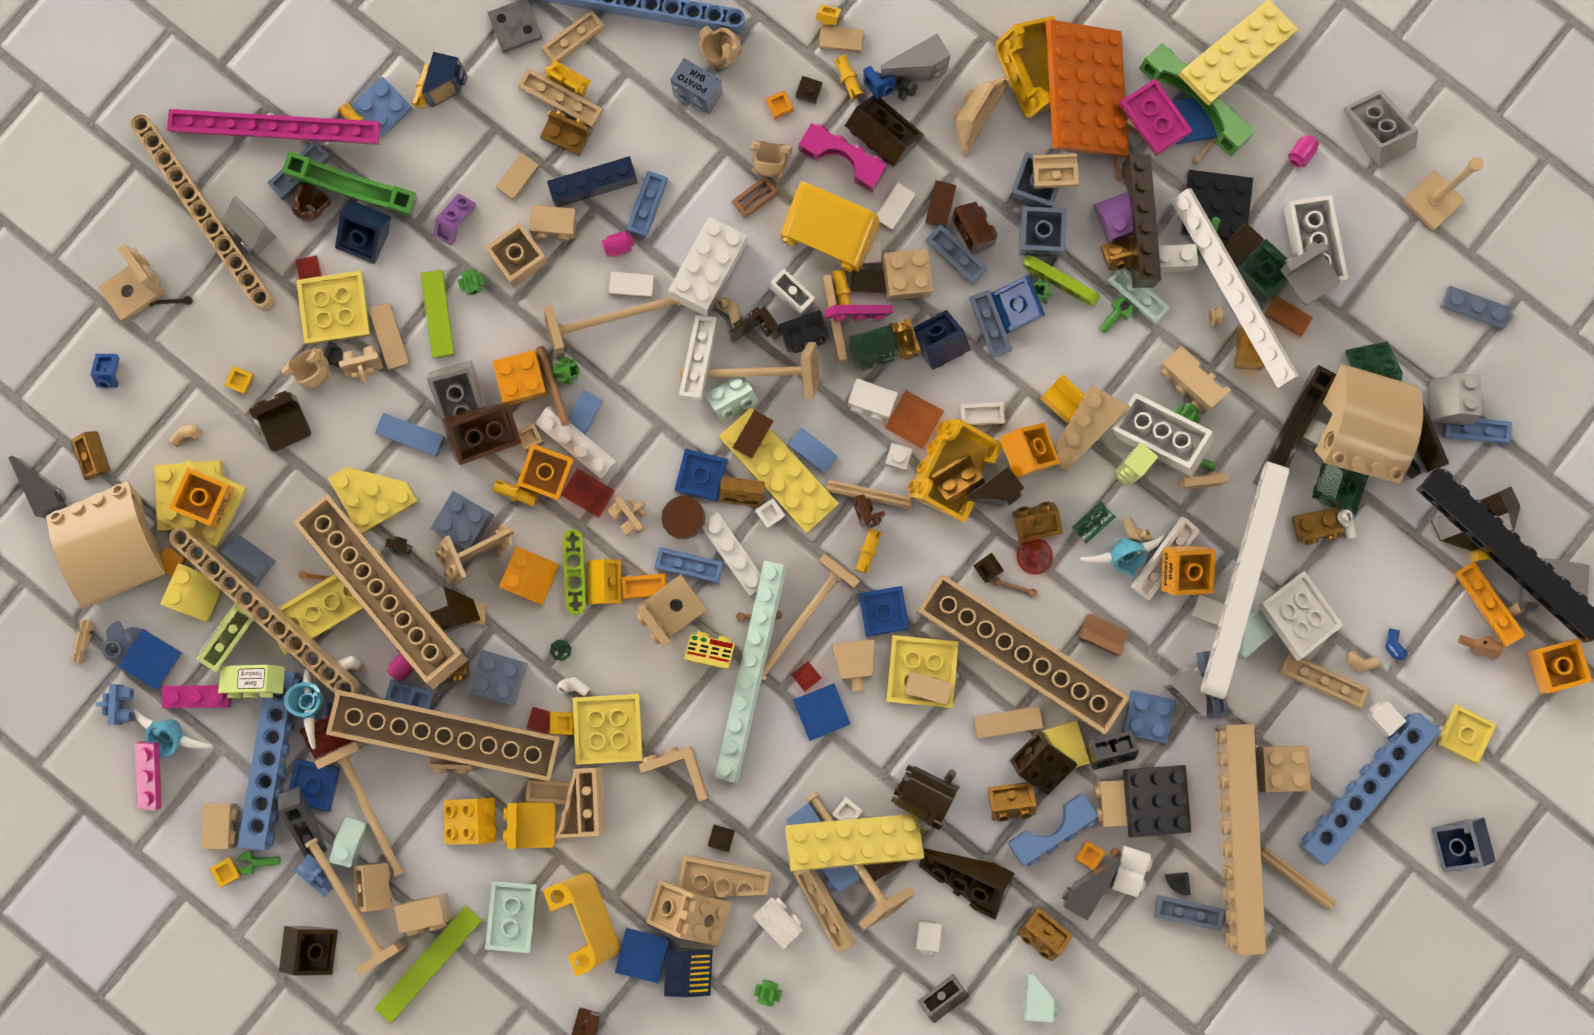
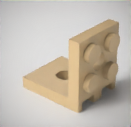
[98,244,167,322]
[636,574,707,647]
[638,747,709,801]
[646,880,732,946]

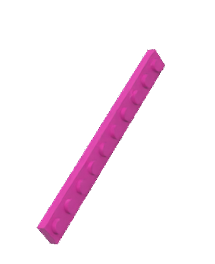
[167,109,381,145]

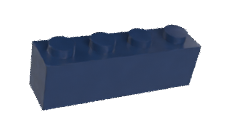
[547,156,638,207]

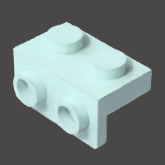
[705,377,758,423]

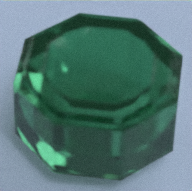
[550,640,572,661]

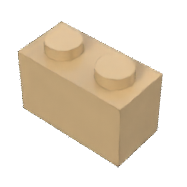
[529,205,577,242]
[1094,780,1127,827]
[201,803,239,849]
[353,863,392,912]

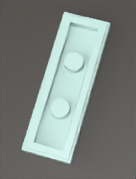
[1107,268,1171,325]

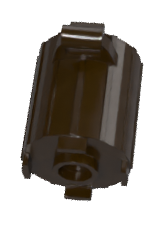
[891,764,960,836]

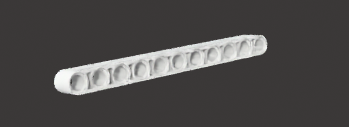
[1201,461,1289,699]

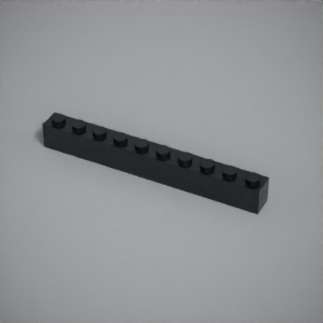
[1416,468,1594,643]

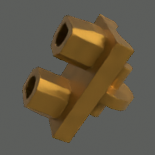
[888,317,921,360]

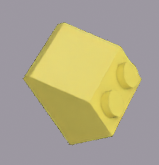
[160,563,222,622]

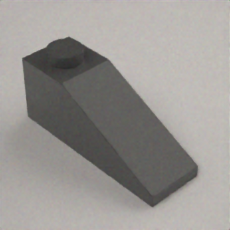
[8,456,67,518]
[278,786,327,857]
[1062,856,1121,921]

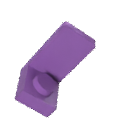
[433,194,476,246]

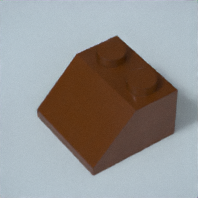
[952,202,998,255]

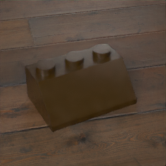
[844,95,924,167]

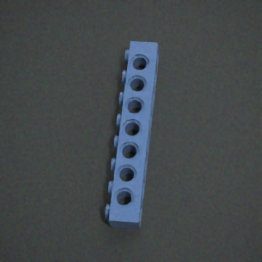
[237,671,302,851]
[1299,713,1441,866]

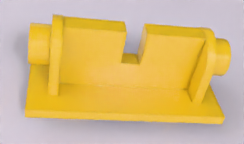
[544,60,591,97]

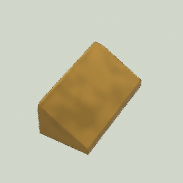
[71,431,110,480]
[719,477,765,507]

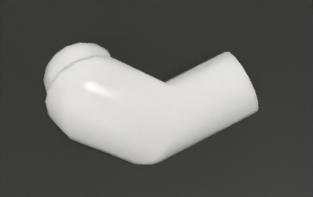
[1337,510,1357,539]
[330,656,361,678]
[556,677,591,697]

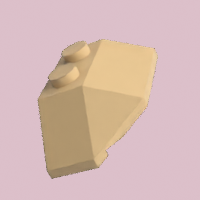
[953,77,1010,157]

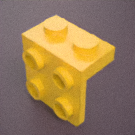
[443,797,496,845]
[503,802,556,849]

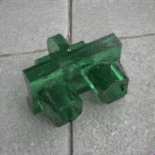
[1071,501,1116,544]

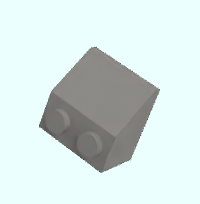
[223,196,277,254]
[1428,373,1481,426]
[1164,665,1207,717]

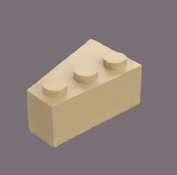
[1159,346,1231,415]
[556,767,606,838]

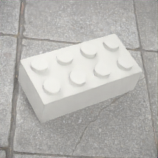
[1283,195,1348,286]
[668,216,748,316]
[1112,393,1215,477]

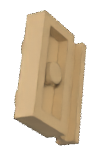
[1032,153,1079,189]
[1178,472,1229,491]

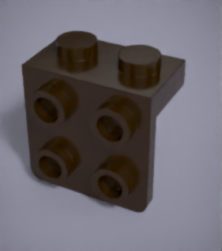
[249,391,311,452]

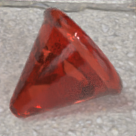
[1016,539,1053,575]

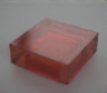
[295,255,322,280]
[791,661,822,692]
[526,706,551,734]

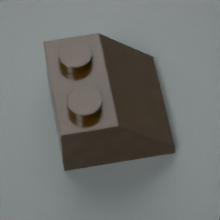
[969,467,1024,506]
[279,926,338,976]

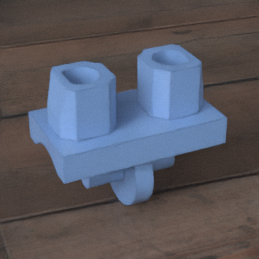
[96,684,134,725]
[294,853,340,897]

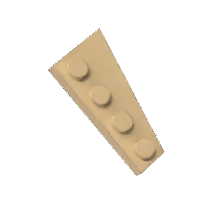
[1054,384,1130,471]
[677,855,771,898]

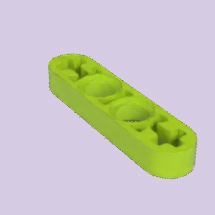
[1022,255,1100,307]
[563,529,587,615]

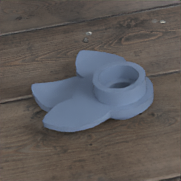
[102,621,142,660]

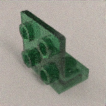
[1345,342,1403,381]

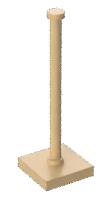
[1402,157,1484,231]
[543,297,682,359]
[680,342,820,399]
[762,554,861,680]
[314,741,405,877]
[806,792,915,931]
[304,837,407,976]

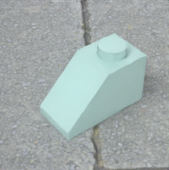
[1238,609,1276,659]
[329,817,368,868]
[1024,972,1058,1023]

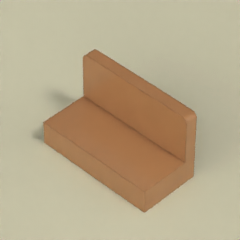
[1077,614,1128,656]

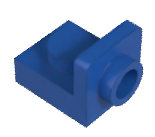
[863,65,895,100]
[90,354,120,389]

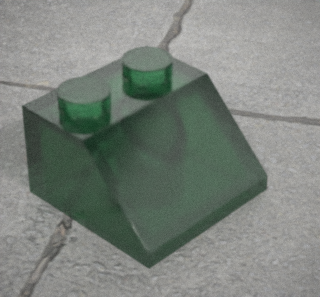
[1312,462,1369,515]

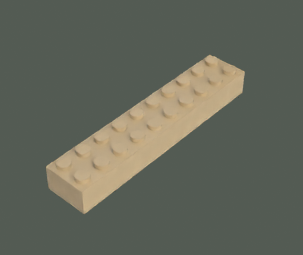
[293,494,468,689]
[916,574,1130,735]
[326,690,560,782]
[1215,724,1266,955]

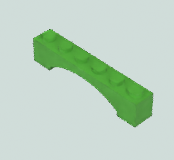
[1139,43,1255,157]
[282,151,418,217]

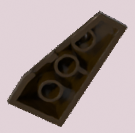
[919,848,1015,920]

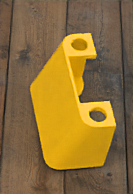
[907,419,1002,523]
[543,873,620,977]

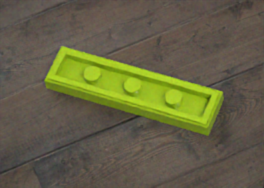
[421,270,455,358]

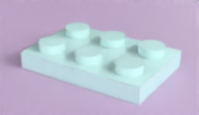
[485,881,538,953]

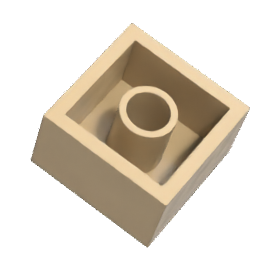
[484,222,549,288]
[882,249,933,301]
[1257,745,1311,792]
[394,893,452,936]

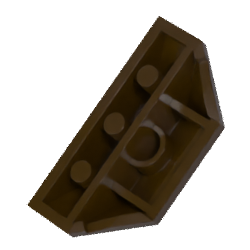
[1431,487,1521,552]
[397,586,481,652]

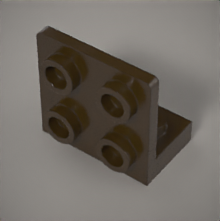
[729,306,781,343]
[1010,729,1077,795]

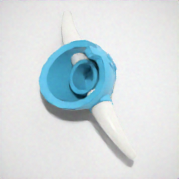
[1080,535,1166,578]
[283,668,324,750]
[132,709,213,758]

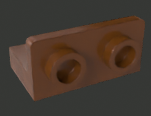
[852,494,885,529]
[572,1007,601,1035]

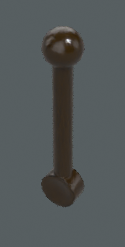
[149,296,193,307]

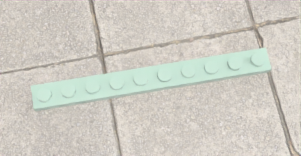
[715,561,787,783]

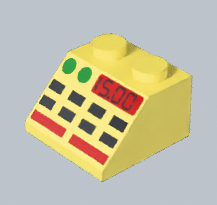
[684,631,735,670]

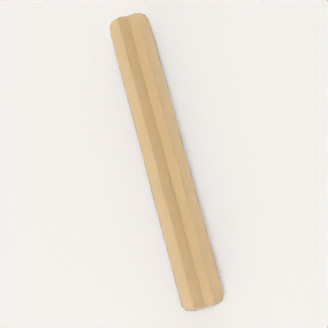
[826,480,912,509]
[1261,847,1336,909]

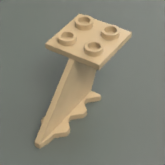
[435,524,514,588]

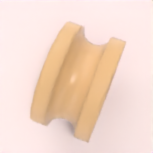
[1208,306,1224,326]

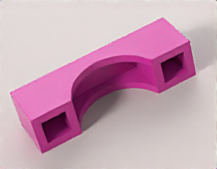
[798,123,886,193]

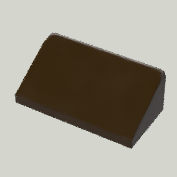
[1224,222,1264,268]
[918,974,969,1023]

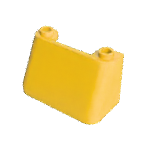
[995,16,1056,118]
[780,181,881,273]

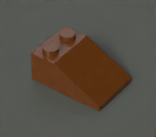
[441,401,522,465]

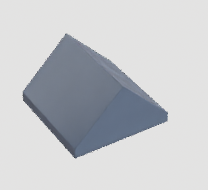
[214,536,276,597]

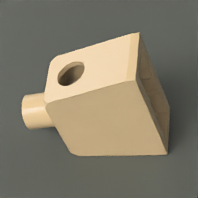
[832,639,874,692]

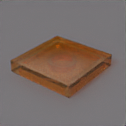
[885,390,944,449]

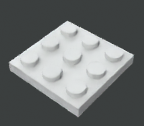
[1258,571,1343,661]

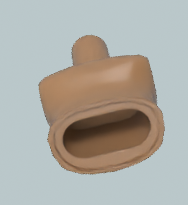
[1458,635,1503,660]

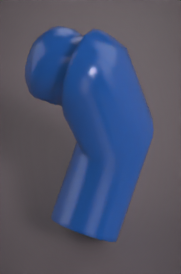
[1385,628,1408,660]

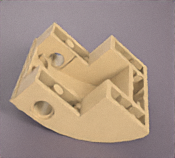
[1315,364,1423,484]
[46,481,165,609]

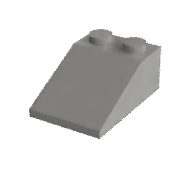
[880,34,951,82]
[1344,90,1418,166]
[427,360,485,434]
[1520,558,1589,605]

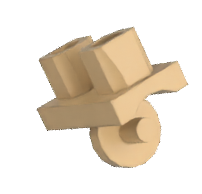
[339,346,384,383]
[607,495,647,537]

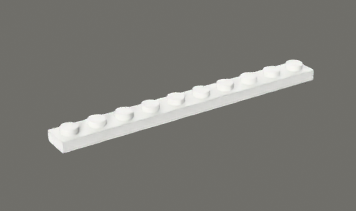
[1171,188,1299,388]

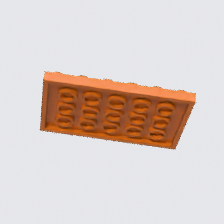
[1046,20,1129,158]

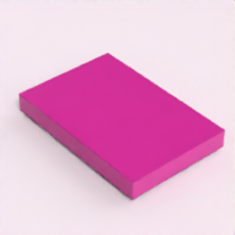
[1119,78,1193,156]

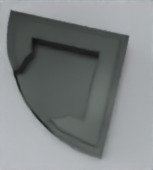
[324,341,343,367]
[1165,872,1191,895]

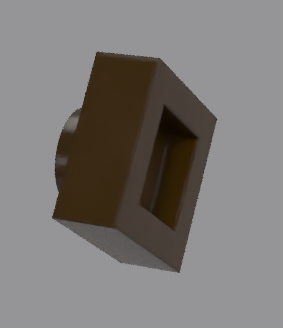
[796,76,823,104]
[385,536,412,554]
[973,553,1004,583]
[708,824,735,852]

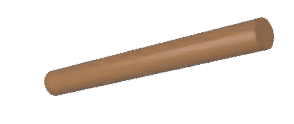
[536,346,570,426]

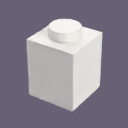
[1366,701,1406,736]
[915,920,942,955]

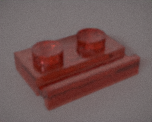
[561,468,616,518]
[300,716,355,759]

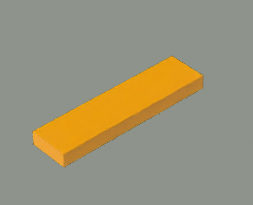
[1454,562,1526,648]

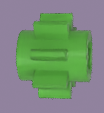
[457,269,486,295]
[1032,278,1052,304]
[553,357,580,384]
[1174,403,1201,424]
[754,979,782,1007]

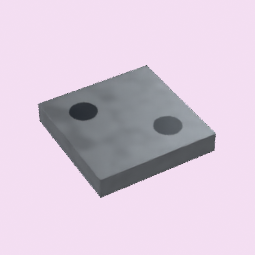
[487,0,543,53]

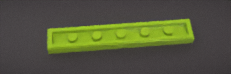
[374,905,483,1024]

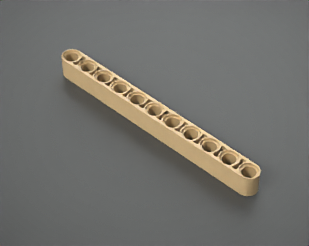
[131,114,275,311]
[169,527,360,694]

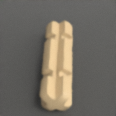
[71,620,94,663]

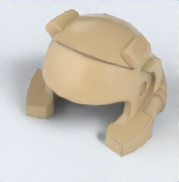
[699,26,744,69]
[750,140,793,178]
[282,348,331,390]

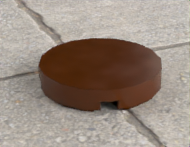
[661,496,706,540]

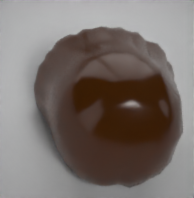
[291,182,331,222]

